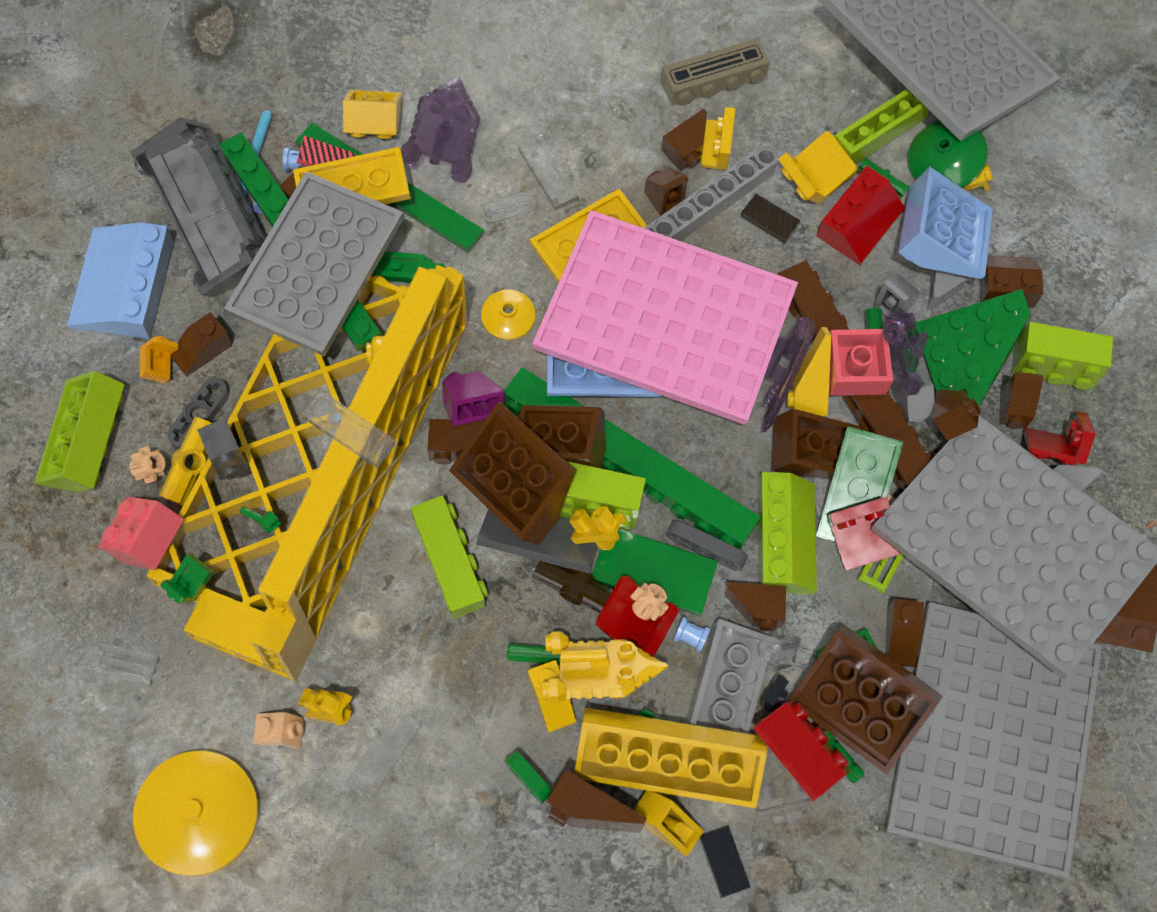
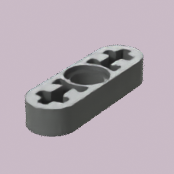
[167,378,229,450]
[666,520,748,571]

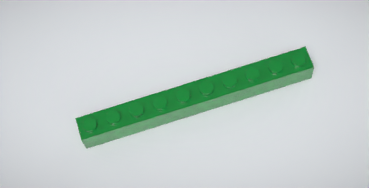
[503,367,761,550]

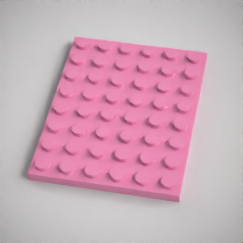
[532,210,798,425]

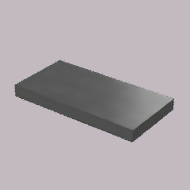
[476,509,598,574]

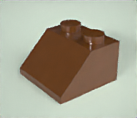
[979,255,1043,308]

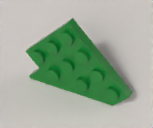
[914,289,1031,408]

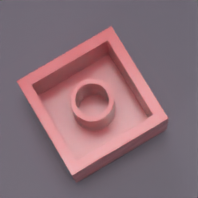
[829,329,893,396]
[98,496,184,570]

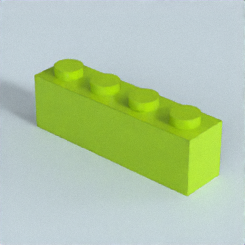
[835,89,929,164]
[410,495,488,620]

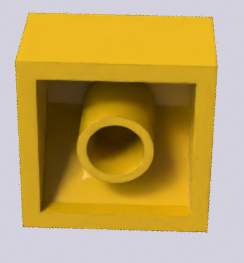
[343,89,402,139]

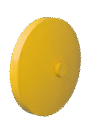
[133,751,259,877]

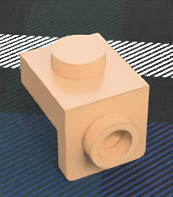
[253,712,304,748]

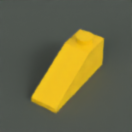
[786,327,831,416]

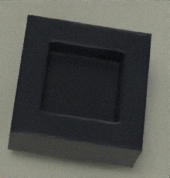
[760,675,789,712]

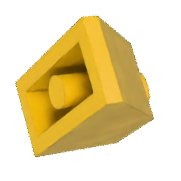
[527,660,576,734]
[633,790,704,857]

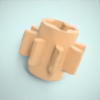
[129,446,166,484]
[630,583,669,621]

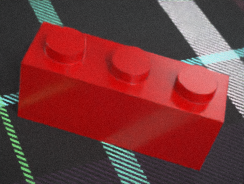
[816,166,905,265]
[753,701,851,802]

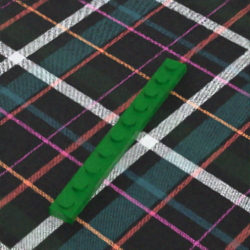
[219,132,382,351]

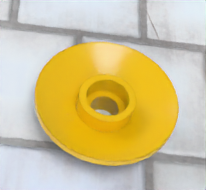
[481,290,536,340]

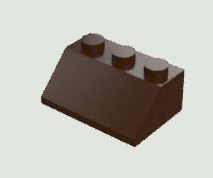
[519,405,606,469]

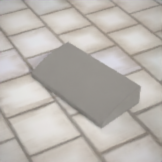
[685,619,774,734]

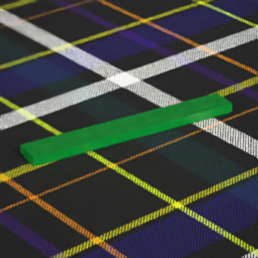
[296,122,484,253]

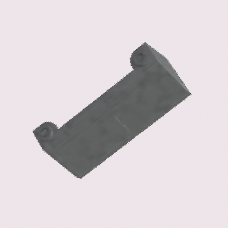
[130,117,266,296]

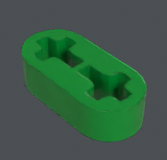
[504,750,553,804]

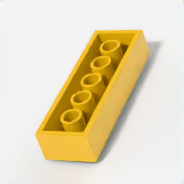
[574,707,767,808]

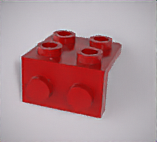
[596,576,680,657]

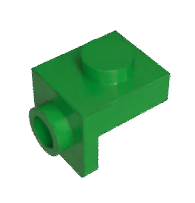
[160,554,214,603]

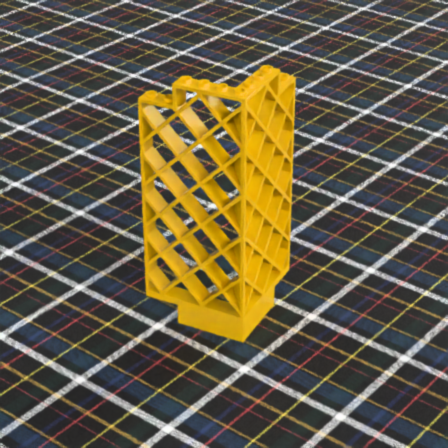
[146,265,467,682]

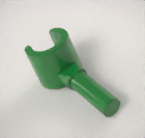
[239,506,281,533]

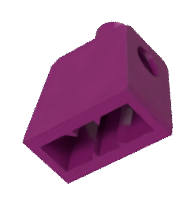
[442,372,504,426]

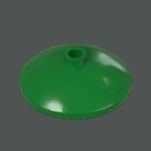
[907,121,988,188]

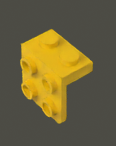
[778,131,858,204]

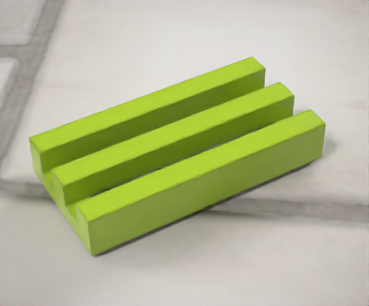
[857,553,904,595]

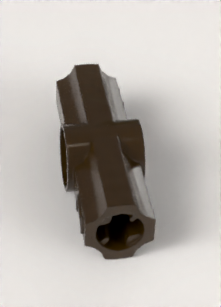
[532,561,613,613]

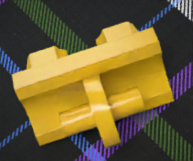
[570,506,627,551]
[298,688,352,726]

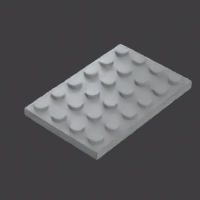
[224,172,404,357]

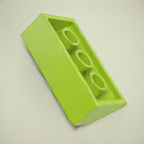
[34,371,124,492]
[758,472,817,594]

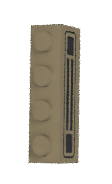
[660,38,770,106]

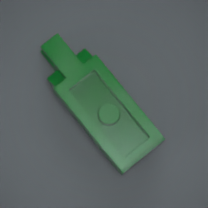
[371,251,445,283]

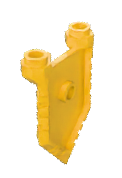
[542,631,668,702]

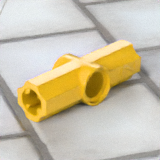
[159,417,212,506]

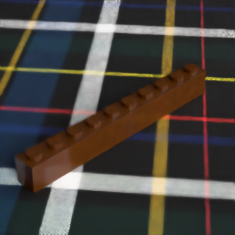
[777,260,932,494]

